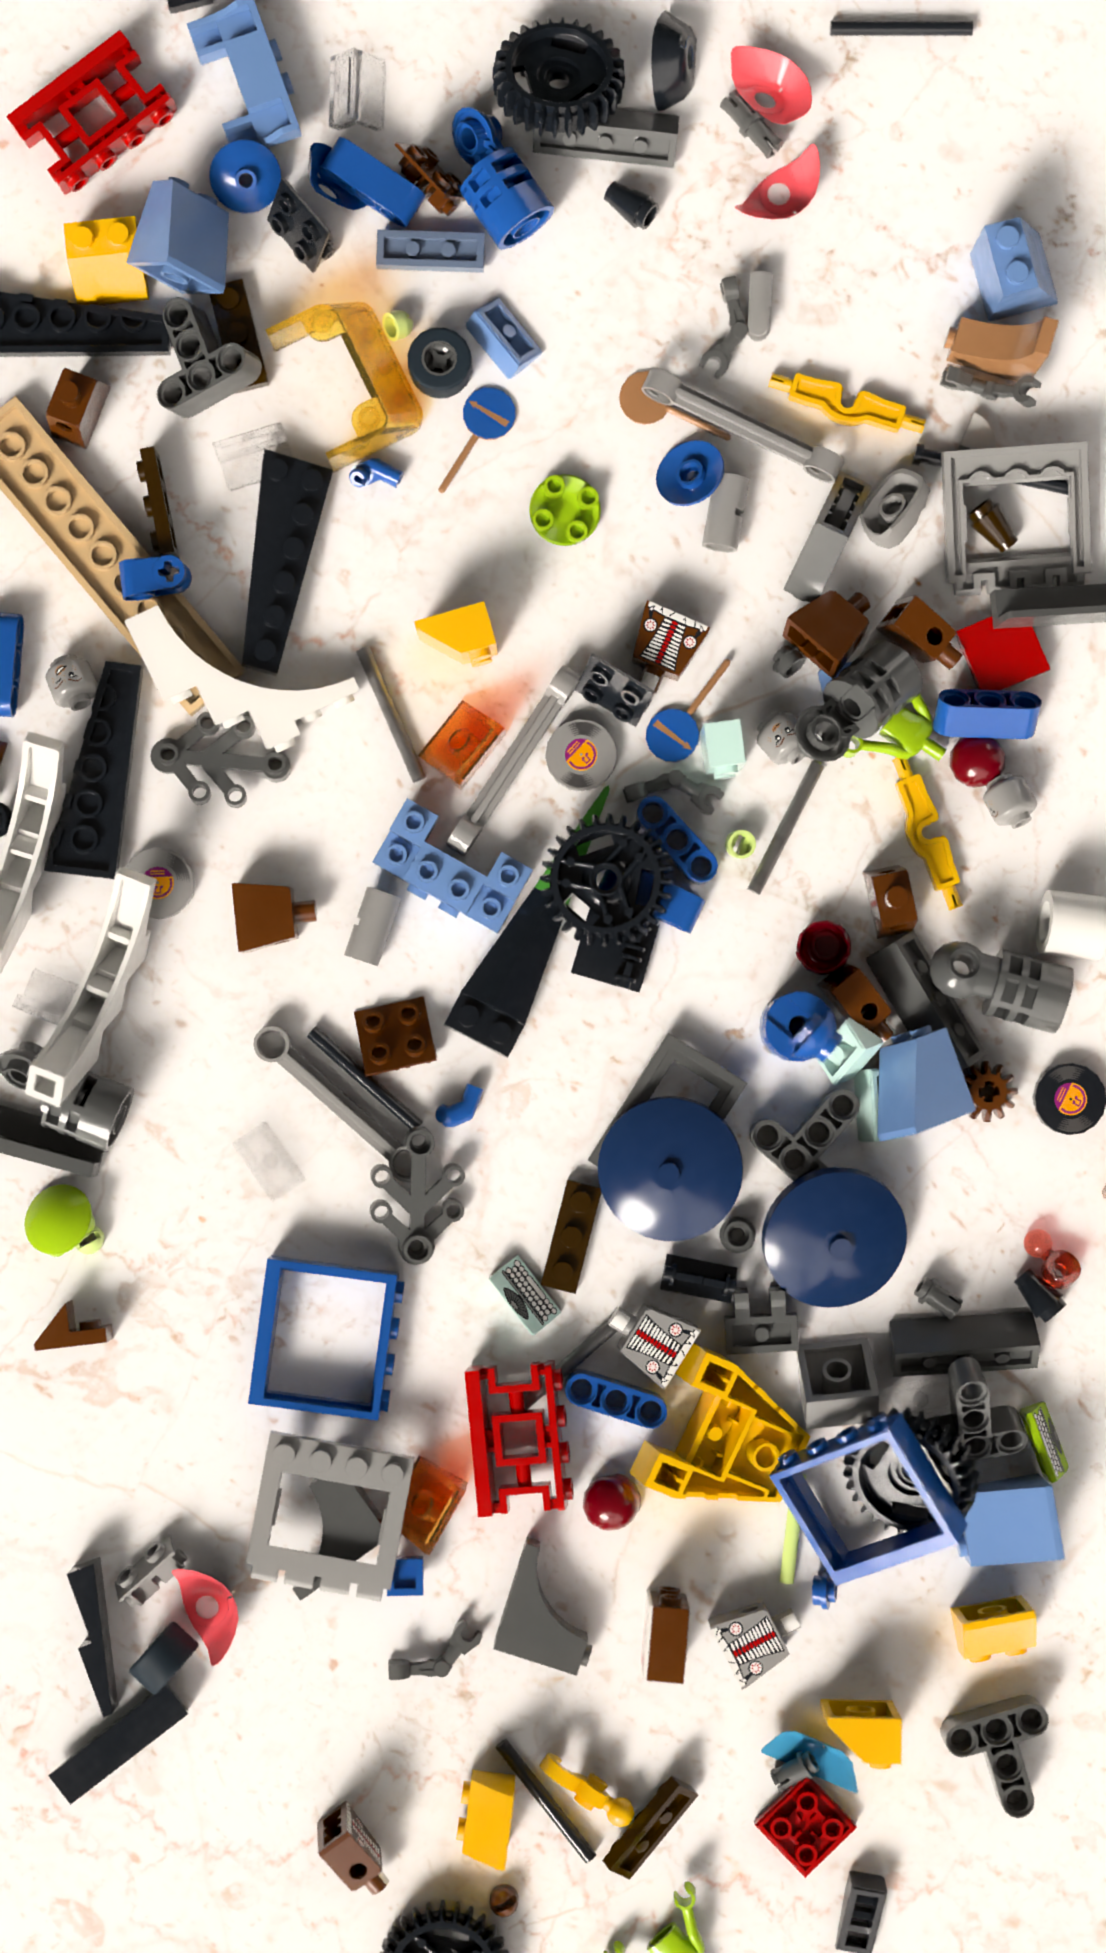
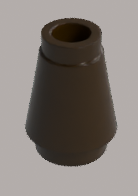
[967,498,1018,553]

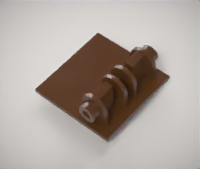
[395,142,466,216]
[354,996,437,1077]

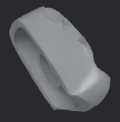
[859,468,930,549]

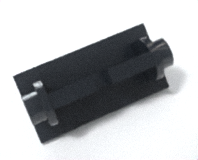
[660,1254,738,1303]

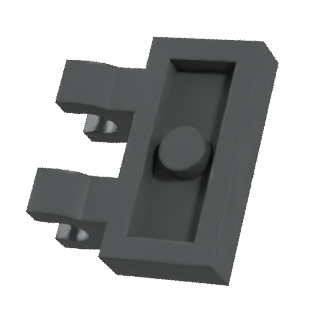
[724,1286,799,1355]

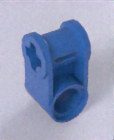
[119,555,192,601]

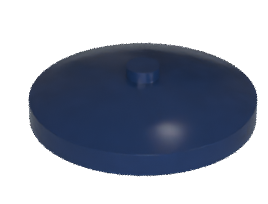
[598,1096,743,1241]
[761,1167,907,1308]

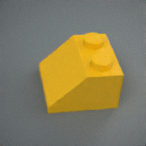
[63,216,149,305]
[414,601,498,667]
[950,1595,1036,1662]
[820,1699,902,1769]
[456,1769,515,1871]

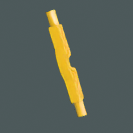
[768,372,926,434]
[892,758,963,911]

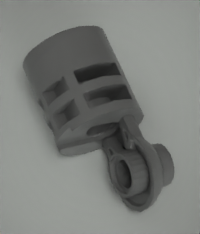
[795,641,923,762]
[930,941,1074,1034]
[0,1041,134,1152]

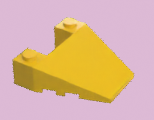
[629,1343,811,1502]

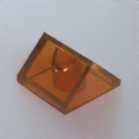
[418,700,506,791]
[401,1455,468,1555]

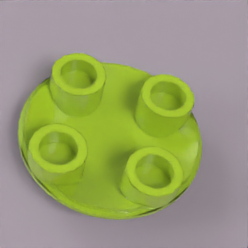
[529,474,601,546]
[24,1184,95,1257]

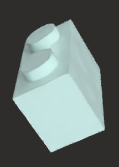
[699,719,746,780]

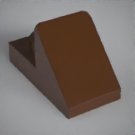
[34,1300,113,1351]

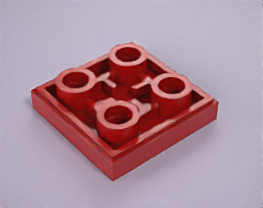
[955,616,1050,690]
[754,1777,857,1878]

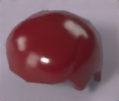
[950,737,1006,788]
[796,920,851,975]
[583,1473,641,1531]

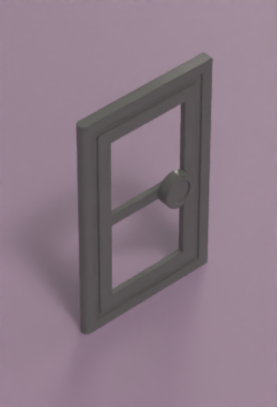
[588,1033,748,1167]

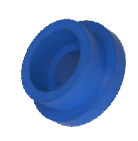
[812,1572,837,1610]

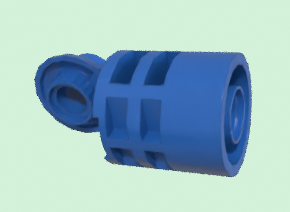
[452,107,554,250]
[759,992,843,1063]

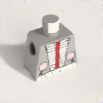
[608,1303,701,1390]
[708,1602,801,1690]

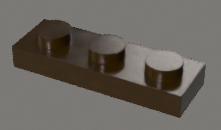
[209,279,269,394]
[136,446,180,559]
[541,1179,601,1294]
[602,1775,699,1880]

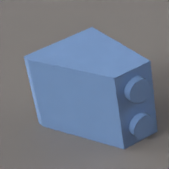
[126,177,229,294]
[970,217,1058,322]
[877,1025,976,1142]
[956,1473,1065,1567]

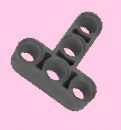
[157,297,262,418]
[749,1089,860,1181]
[927,1357,1028,1466]
[940,1694,1049,1818]

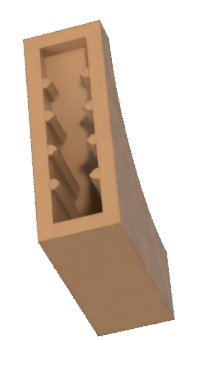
[944,316,1059,382]

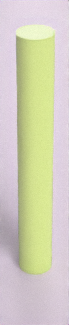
[779,1474,806,1584]

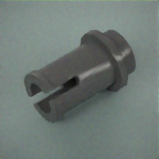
[914,1277,963,1319]
[770,1750,819,1792]

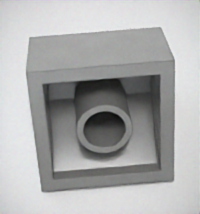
[796,1337,879,1429]

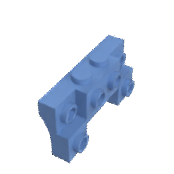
[186,0,302,149]
[372,798,533,934]

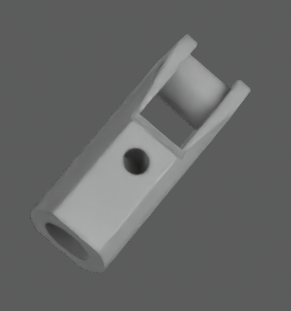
[748,271,773,342]

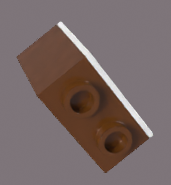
[640,1586,690,1684]

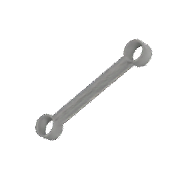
[641,368,844,483]
[446,665,581,856]
[253,1026,411,1182]

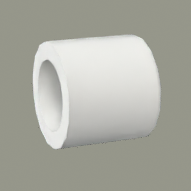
[1036,890,1106,960]

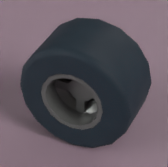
[407,327,472,399]
[129,1622,199,1695]

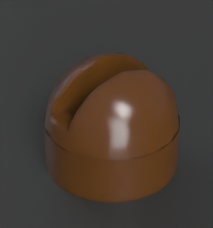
[489,1884,519,1917]

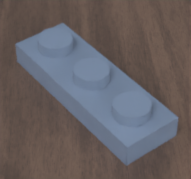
[376,229,485,273]

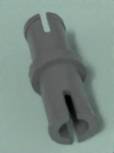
[720,90,784,159]

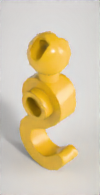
[539,1752,634,1827]

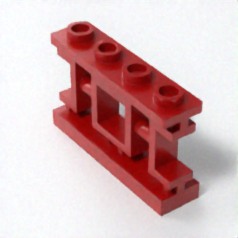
[6,30,177,195]
[464,1360,574,1517]

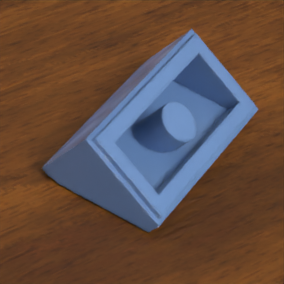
[466,298,543,379]

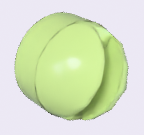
[382,310,413,341]
[725,830,756,859]
[76,1226,105,1255]

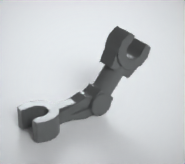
[699,276,748,380]
[940,366,1042,408]
[623,770,724,815]
[388,1618,482,1680]

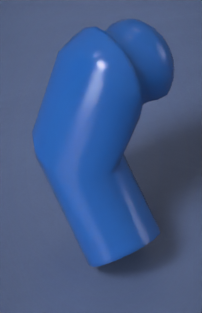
[349,458,404,488]
[435,1083,484,1127]

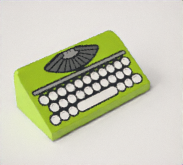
[1019,1401,1069,1483]

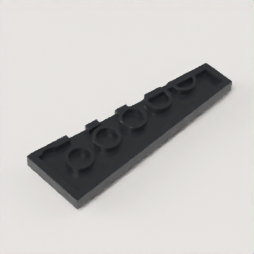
[0,292,171,357]
[242,449,333,676]
[44,661,144,880]

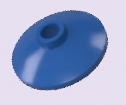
[209,139,281,213]
[656,440,724,506]

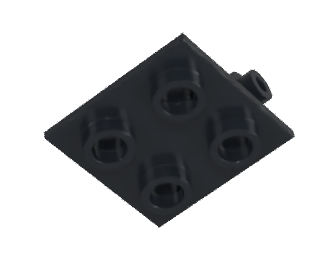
[267,177,335,273]
[575,653,655,727]
[571,908,660,993]

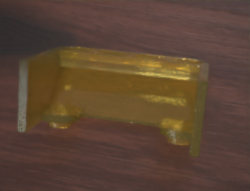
[265,301,423,473]

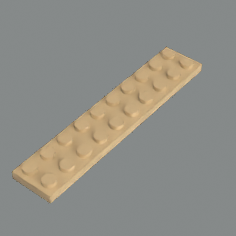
[0,396,246,717]

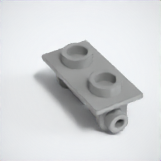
[114,1534,188,1608]

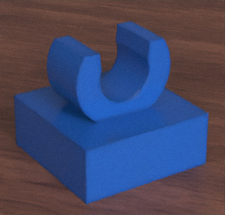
[387,1556,424,1596]

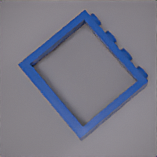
[248,1256,405,1421]
[769,1413,968,1586]

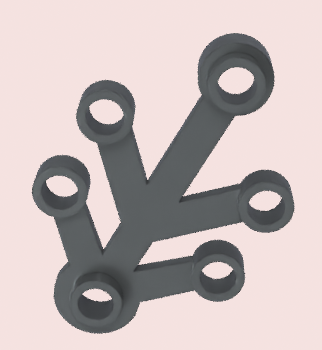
[150,712,291,808]
[369,1126,465,1265]

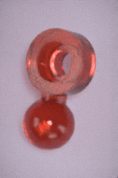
[1023,1229,1081,1289]

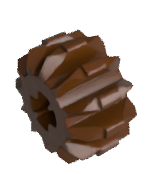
[964,1061,1018,1122]

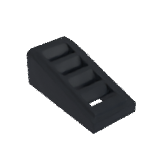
[835,1870,887,1953]

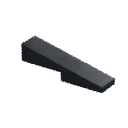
[66,1557,118,1718]
[48,1683,189,1805]

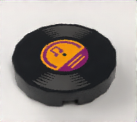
[1032,1063,1106,1135]

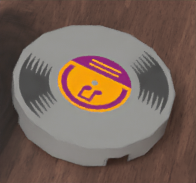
[545,719,617,791]
[126,847,195,919]

